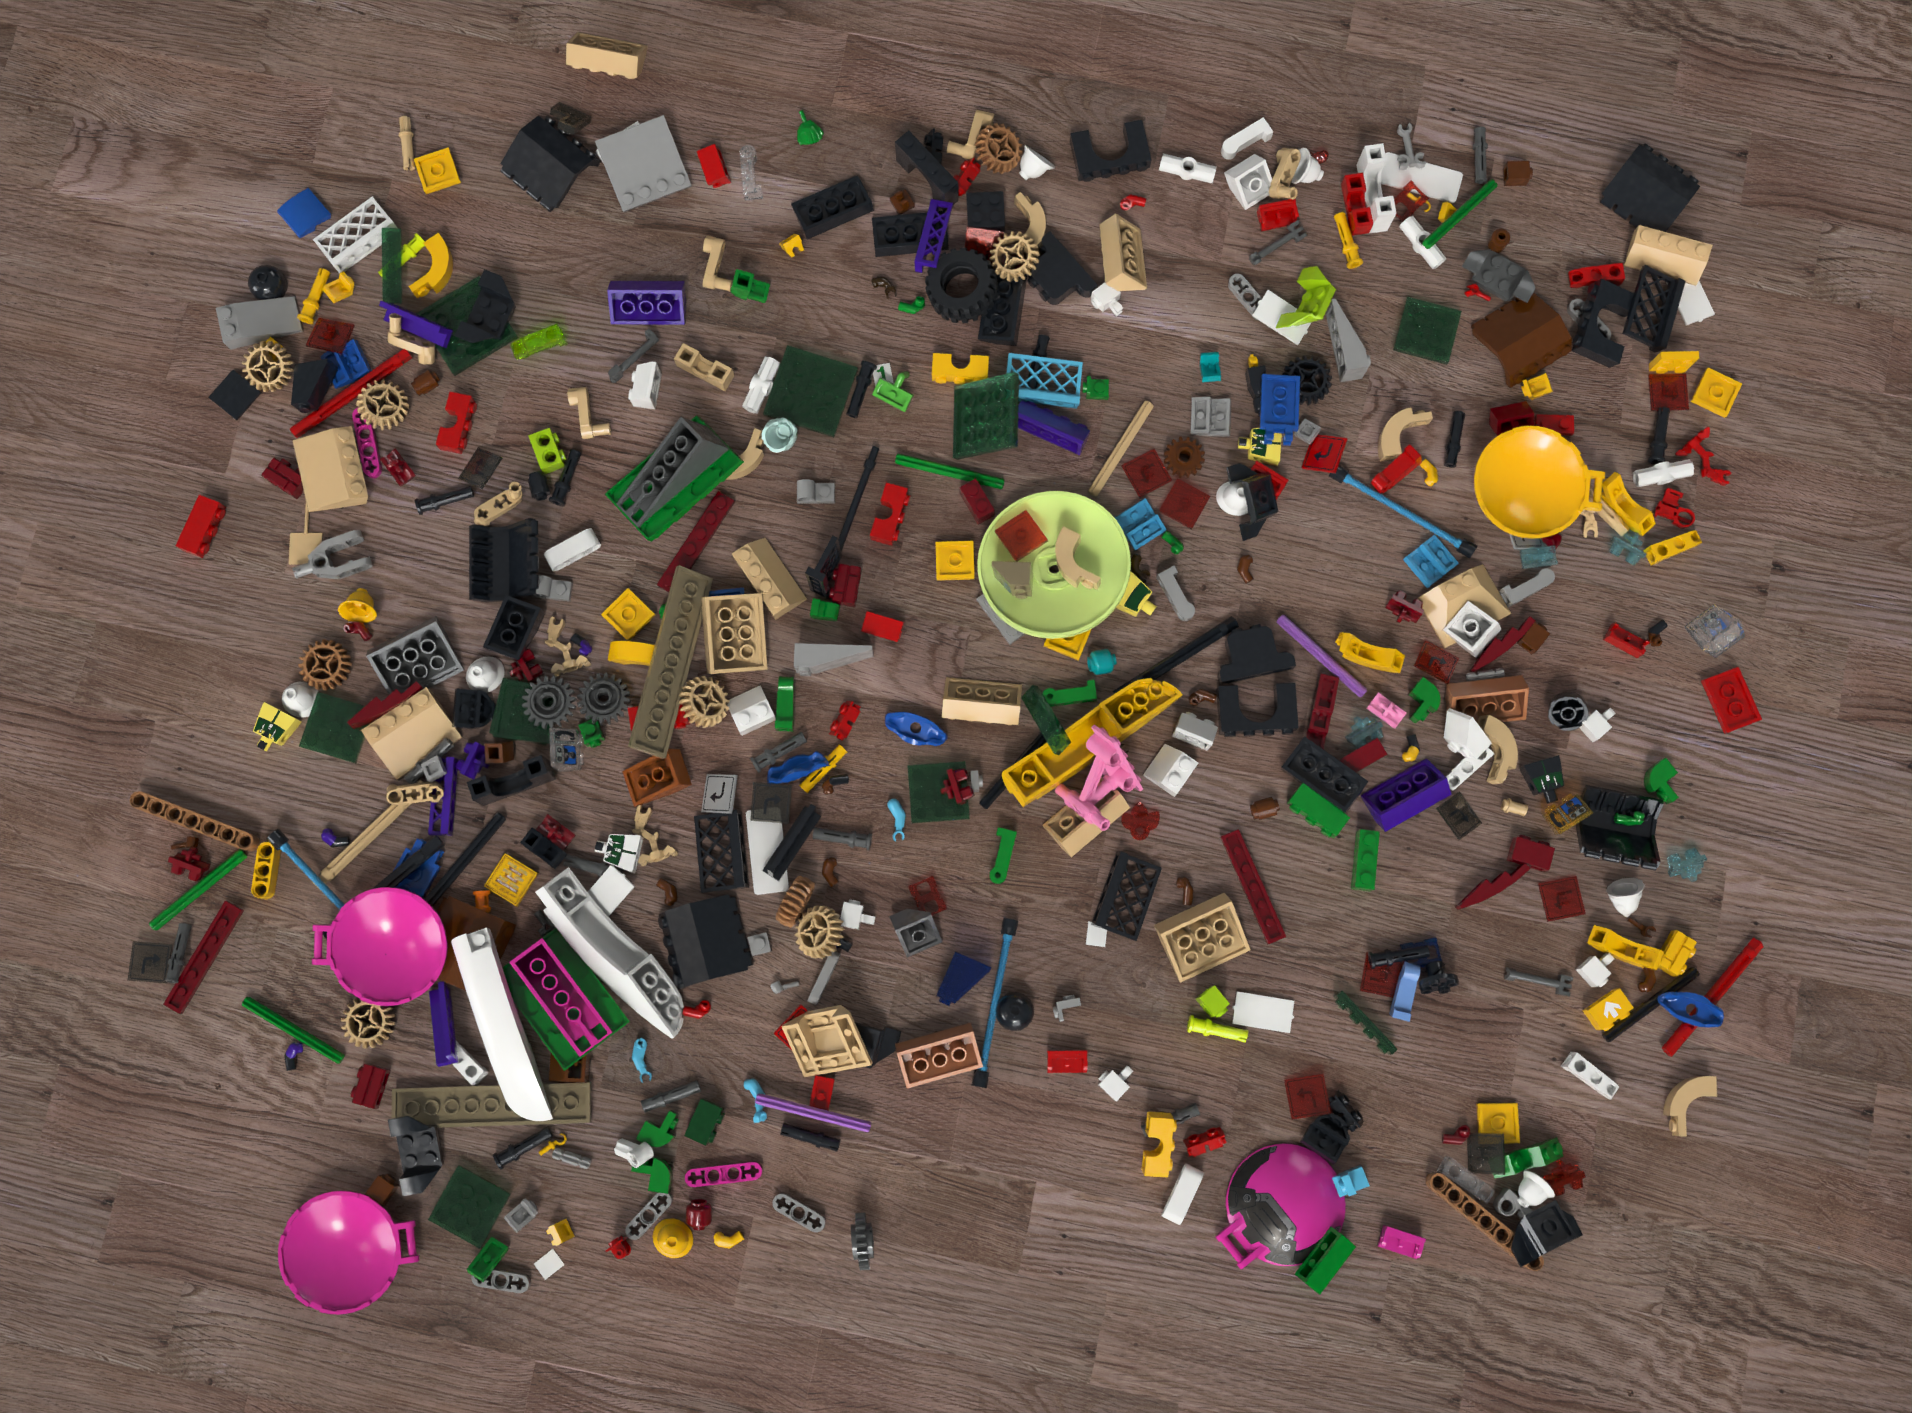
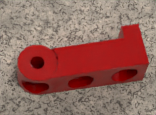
[1568,263,1625,288]
[1371,444,1422,494]

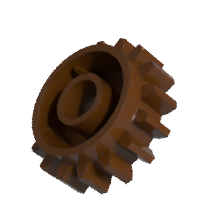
[1163,436,1205,478]

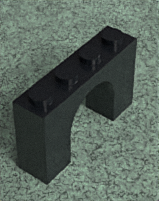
[1070,120,1151,182]
[895,130,958,212]
[1572,279,1634,368]
[1216,683,1299,737]
[467,755,556,806]

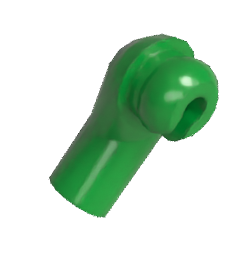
[898,296,925,314]
[1161,530,1184,554]

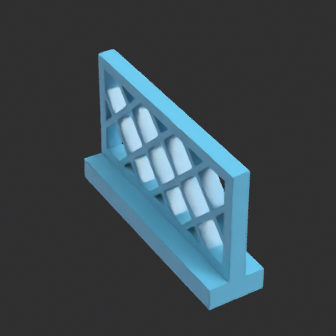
[1003,353,1083,409]

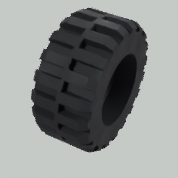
[925,248,999,324]

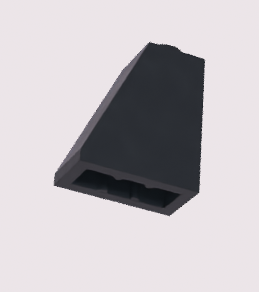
[291,358,338,413]

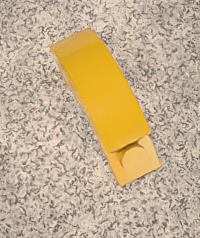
[408,233,453,299]
[1601,472,1656,536]
[1339,633,1405,673]
[607,641,655,666]
[1587,925,1664,970]

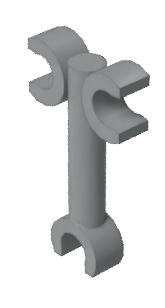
[1397,123,1426,170]

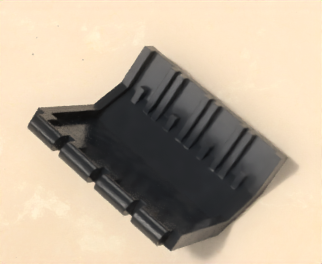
[500,115,601,212]
[1600,144,1700,232]
[469,518,539,602]
[1576,785,1664,871]
[658,894,753,990]

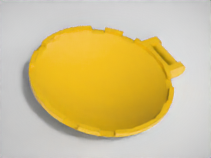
[1474,426,1605,539]

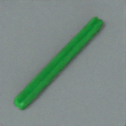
[1422,179,1498,249]
[895,453,1005,489]
[149,849,247,931]
[242,997,345,1064]

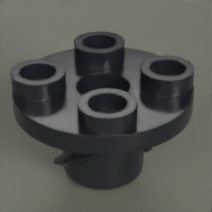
[1418,961,1459,994]

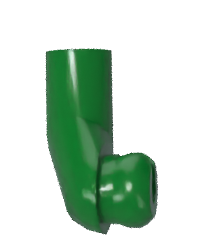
[1614,811,1645,826]

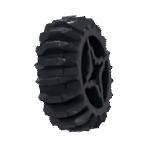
[1282,355,1332,406]

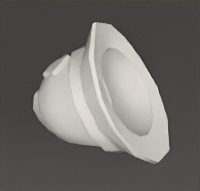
[1606,878,1645,917]

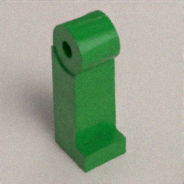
[775,676,794,732]
[1042,680,1097,707]
[989,827,1017,884]

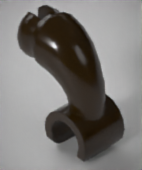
[871,276,897,299]
[1131,554,1150,583]

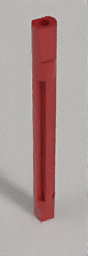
[289,349,413,438]
[1662,938,1764,1057]

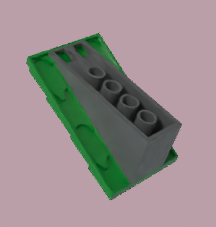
[605,415,744,542]

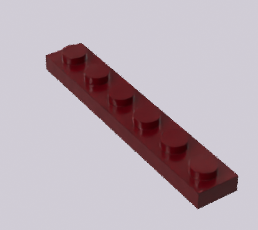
[657,491,735,593]
[1220,829,1286,945]
[163,901,244,1014]

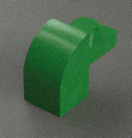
[731,269,770,303]
[1408,677,1441,723]
[1644,758,1679,804]
[636,1110,679,1147]
[631,1157,673,1194]

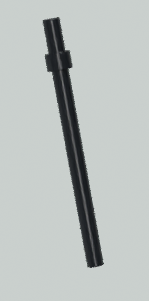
[838,446,879,552]

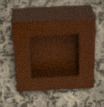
[890,189,915,215]

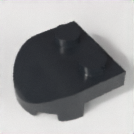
[452,688,495,729]
[1300,1114,1350,1164]

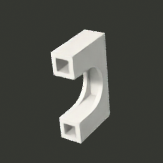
[1356,143,1396,233]

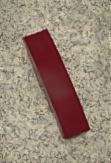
[1470,616,1536,672]
[1306,673,1339,750]
[347,681,423,729]
[1339,738,1387,773]
[1455,863,1530,910]

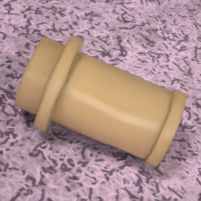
[1501,798,1528,816]

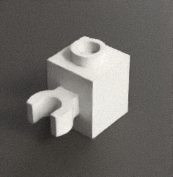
[1091,282,1123,316]
[1580,708,1616,743]
[840,899,875,930]
[1575,953,1615,987]
[1098,1066,1133,1102]

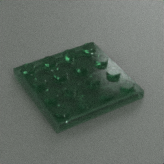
[416,276,518,376]
[763,345,858,438]
[953,372,1019,460]

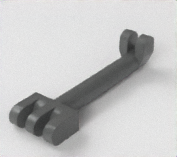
[1249,220,1308,265]
[608,329,659,383]
[1504,967,1573,997]

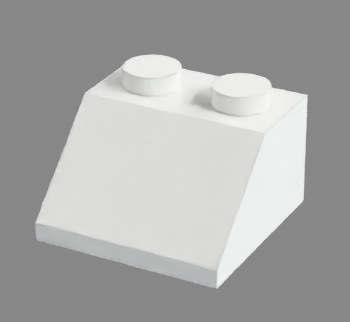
[1224,154,1272,210]
[629,361,662,409]
[1443,601,1501,658]
[727,685,776,736]
[1444,708,1492,759]
[1172,712,1218,751]
[1143,744,1198,797]

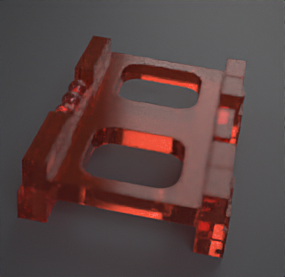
[1394,180,1429,222]
[908,876,947,915]

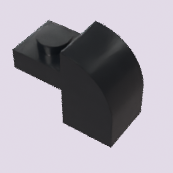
[520,827,567,870]

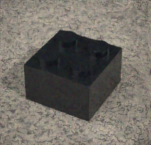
[966,191,1005,236]

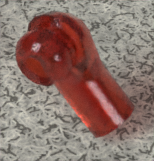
[1309,150,1329,164]

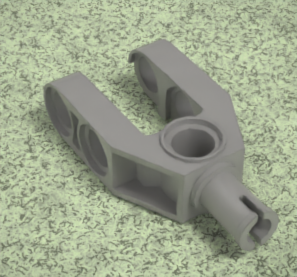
[292,530,373,580]

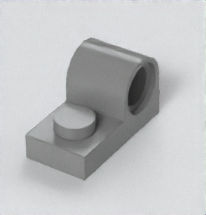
[797,479,835,504]
[531,575,573,602]
[1493,1188,1533,1219]

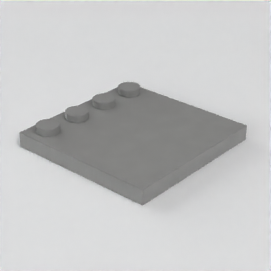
[595,115,692,212]

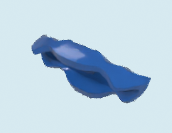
[885,712,948,746]
[767,751,830,787]
[1657,992,1724,1027]

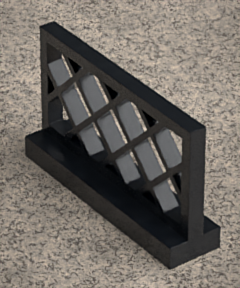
[1622,265,1686,352]
[805,535,842,599]
[762,804,821,882]
[694,809,749,893]
[1091,851,1162,941]

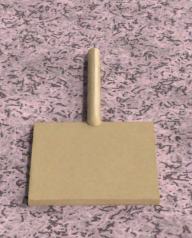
[289,503,323,565]

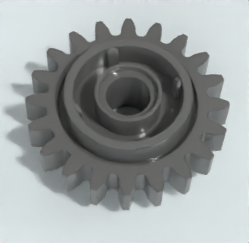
[577,673,631,726]
[522,676,577,729]
[851,1212,874,1271]

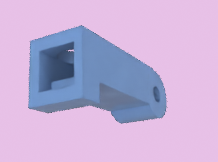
[1389,962,1420,1022]

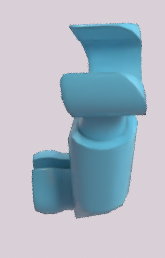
[887,799,906,841]
[632,1038,652,1083]
[744,1078,767,1123]

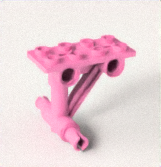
[1055,725,1143,831]

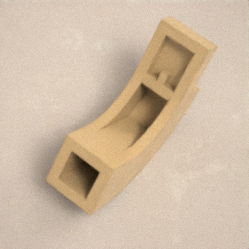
[1014,192,1046,260]
[1378,408,1433,462]
[726,428,764,480]
[1055,526,1101,590]
[1477,715,1518,784]
[1663,1076,1717,1136]

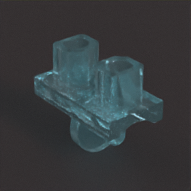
[1609,532,1646,566]
[1520,546,1558,569]
[1345,716,1384,749]
[1667,848,1707,882]

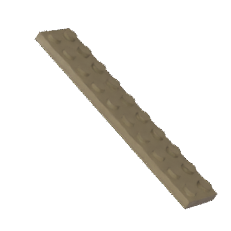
[628,565,713,759]
[391,1082,591,1128]

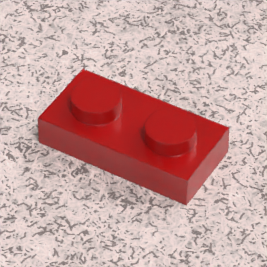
[1535,414,1574,436]
[809,1075,835,1111]

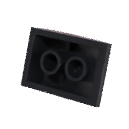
[483,595,545,661]

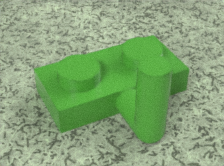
[872,371,914,412]

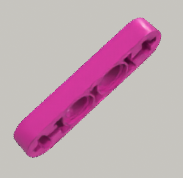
[352,407,382,478]
[685,1162,763,1187]

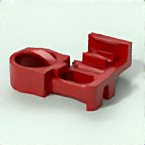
[1653,488,1695,529]

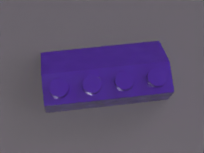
[607,281,686,325]
[1012,400,1090,456]
[1361,758,1452,832]

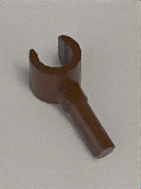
[171,836,199,850]
[1627,917,1656,938]

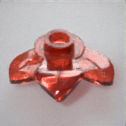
[1121,802,1160,841]

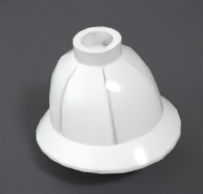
[1019,145,1055,180]
[1291,148,1324,184]
[1216,482,1248,516]
[466,656,505,693]
[282,682,321,718]
[1517,1170,1555,1208]

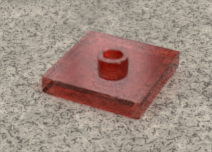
[1159,478,1210,529]
[995,510,1048,562]

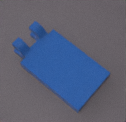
[1260,374,1300,446]
[393,839,445,899]

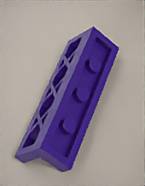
[915,199,953,273]
[379,301,453,348]
[428,757,458,836]
[429,981,458,1067]

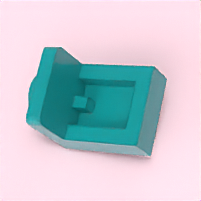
[1199,352,1221,382]

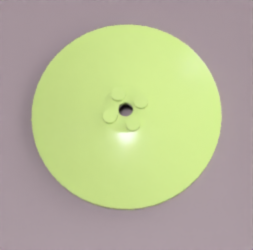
[977,491,1131,639]

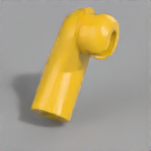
[1420,458,1438,486]
[713,1231,744,1249]

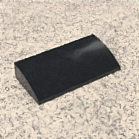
[791,175,874,239]
[872,210,949,257]
[978,269,1027,346]
[1281,736,1368,814]

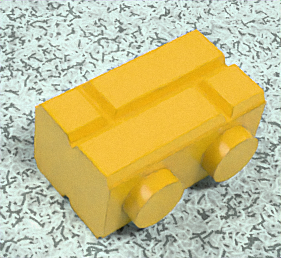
[1658,930,1697,977]

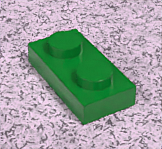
[467,1237,509,1282]

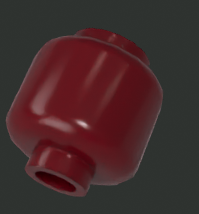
[686,1199,712,1231]

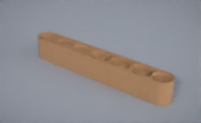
[129,791,260,851]
[1426,1172,1544,1271]

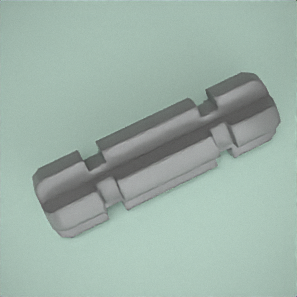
[1466,668,1505,681]
[552,1148,591,1169]

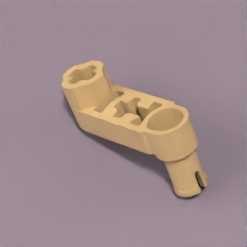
[947,110,995,160]
[1269,148,1301,200]
[703,236,733,292]
[388,313,435,364]
[567,387,611,439]
[474,482,522,527]
[386,781,444,805]

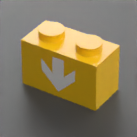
[1582,988,1634,1031]

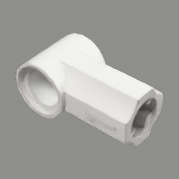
[614,1139,654,1168]

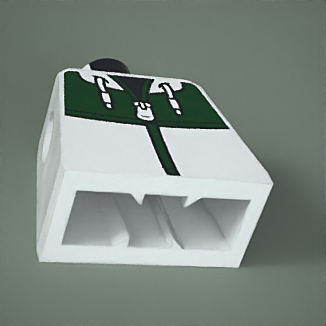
[595,834,644,874]

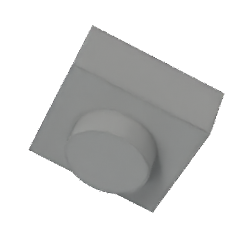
[1294,418,1321,445]
[421,755,447,782]
[971,770,983,792]
[748,932,772,956]

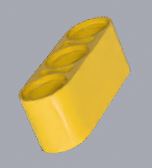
[251,842,281,900]

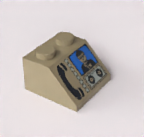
[992,561,1033,599]

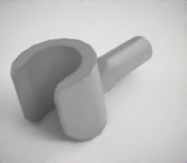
[770,981,799,994]

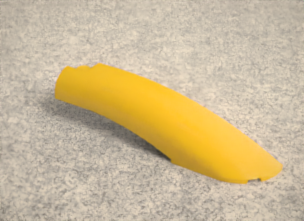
[1002,678,1183,807]

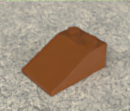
[622,749,692,807]

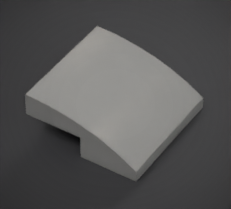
[1191,397,1231,437]

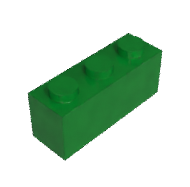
[1287,783,1350,838]
[1351,829,1380,892]
[1294,1226,1356,1295]

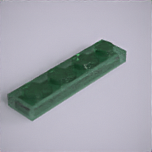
[382,228,402,304]
[1021,685,1071,755]
[1333,991,1398,1055]

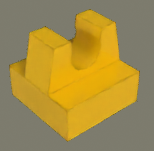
[779,234,804,258]
[546,1219,575,1245]

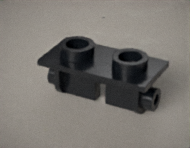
[924,128,943,165]
[1327,1090,1364,1132]

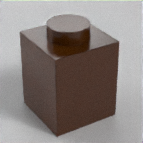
[1503,161,1533,186]
[1517,622,1550,655]
[484,741,514,763]
[364,1174,399,1206]

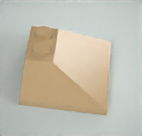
[1417,564,1511,649]
[782,1005,873,1077]

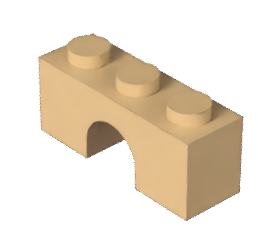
[674,343,734,391]

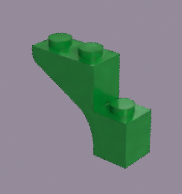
[1488,1137,1564,1179]

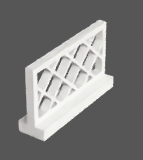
[313,196,400,274]

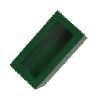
[684,1098,725,1146]

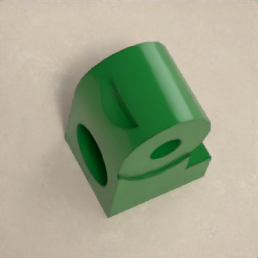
[810,598,840,621]

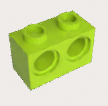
[529,428,566,475]
[1195,985,1230,1018]

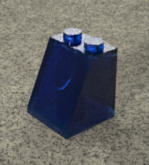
[936,952,992,1007]

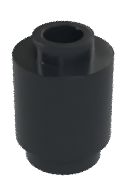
[528,471,550,501]

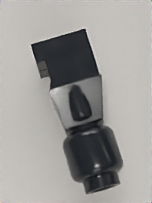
[1245,365,1266,417]

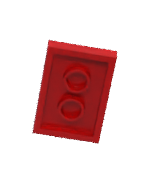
[1701,667,1762,734]

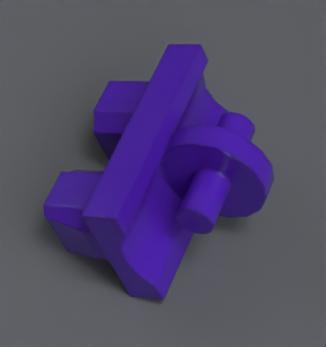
[455,742,489,780]

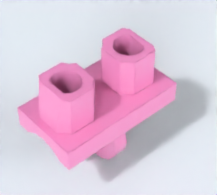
[1366,692,1406,729]

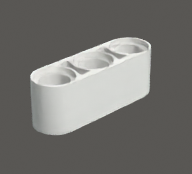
[544,528,601,571]
[1161,1163,1204,1225]

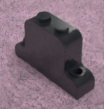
[1027,231,1098,305]
[1217,624,1296,685]

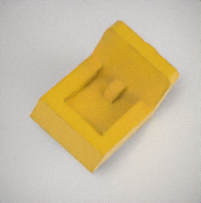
[323,271,354,303]
[1521,373,1553,400]

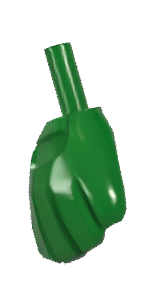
[797,110,824,145]

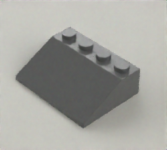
[366,616,464,695]

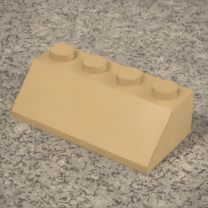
[566,32,648,79]
[1099,214,1147,291]
[1623,225,1713,286]
[732,538,807,620]
[942,677,1022,725]
[1043,776,1130,857]

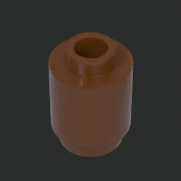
[1487,229,1510,253]
[411,370,440,396]
[1250,797,1280,820]

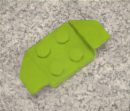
[1275,266,1336,329]

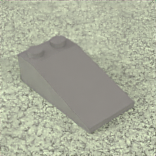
[216,296,303,350]
[1325,299,1371,382]
[794,643,874,676]

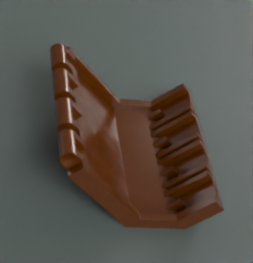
[1471,292,1572,388]
[438,896,516,991]

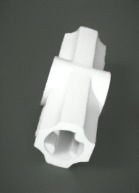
[1159,153,1217,183]
[1399,216,1447,269]
[742,357,780,414]
[1633,459,1694,487]

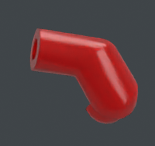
[1120,194,1147,210]
[682,1000,711,1019]

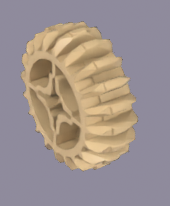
[989,231,1040,282]
[242,341,294,392]
[356,380,409,430]
[679,676,730,728]
[794,905,845,959]
[341,998,396,1049]

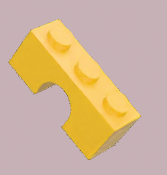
[932,353,989,385]
[1141,1112,1177,1177]

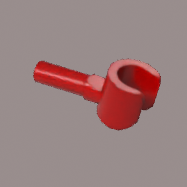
[1464,284,1491,301]

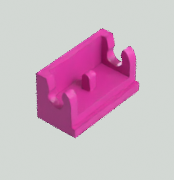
[1377,1225,1426,1259]

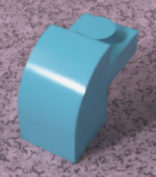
[1332,1165,1370,1197]

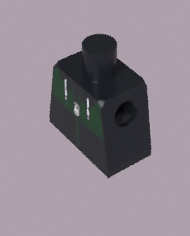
[1519,755,1564,804]

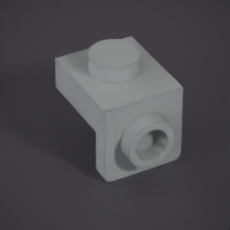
[1053,995,1081,1022]
[504,1198,538,1233]

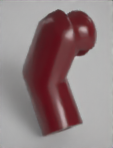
[343,621,372,641]
[1442,1125,1470,1145]

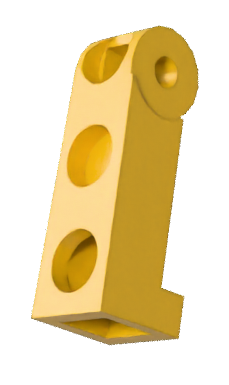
[1643,530,1702,566]

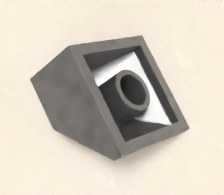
[889,909,943,957]

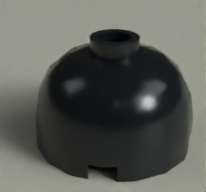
[248,265,288,300]
[1548,691,1588,731]
[996,992,1034,1031]

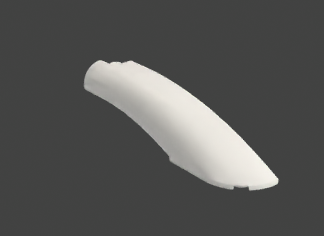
[535,867,684,1038]
[451,928,553,1121]

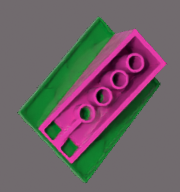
[502,928,630,1071]

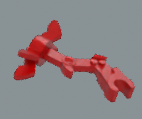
[1675,427,1731,486]

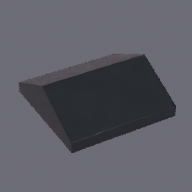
[208,370,262,420]

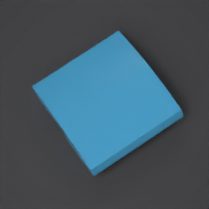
[1114,498,1167,550]
[1403,535,1459,588]

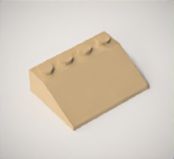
[293,426,368,512]
[701,593,768,674]
[361,687,463,781]
[1154,893,1250,983]

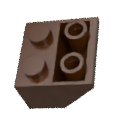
[549,1051,591,1083]

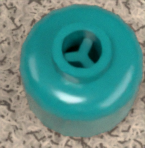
[1087,649,1117,675]

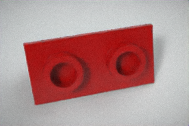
[954,157,981,196]
[829,701,861,741]
[1183,1127,1226,1157]
[606,1235,631,1259]

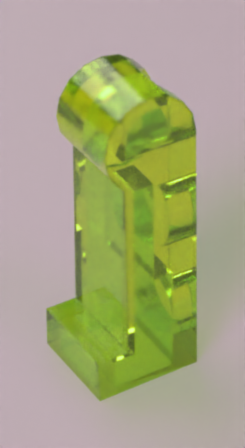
[510,324,567,360]

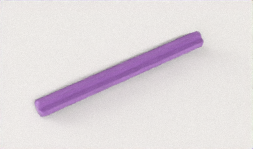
[1276,615,1367,697]
[755,1093,871,1132]

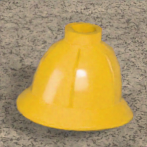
[338,588,377,623]
[653,1218,693,1258]

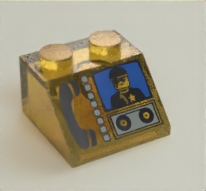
[1542,793,1593,835]

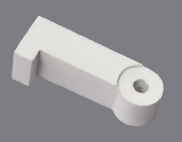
[1221,117,1273,159]
[1445,748,1495,791]
[453,1041,489,1086]
[1561,1052,1619,1100]

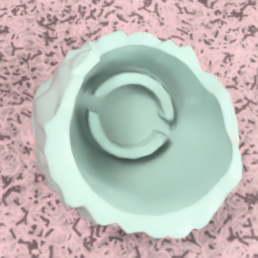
[762,418,798,453]

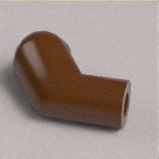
[1237,555,1254,584]
[1189,689,1217,706]
[822,857,839,887]
[1176,877,1193,906]
[656,878,678,906]
[1638,967,1656,993]

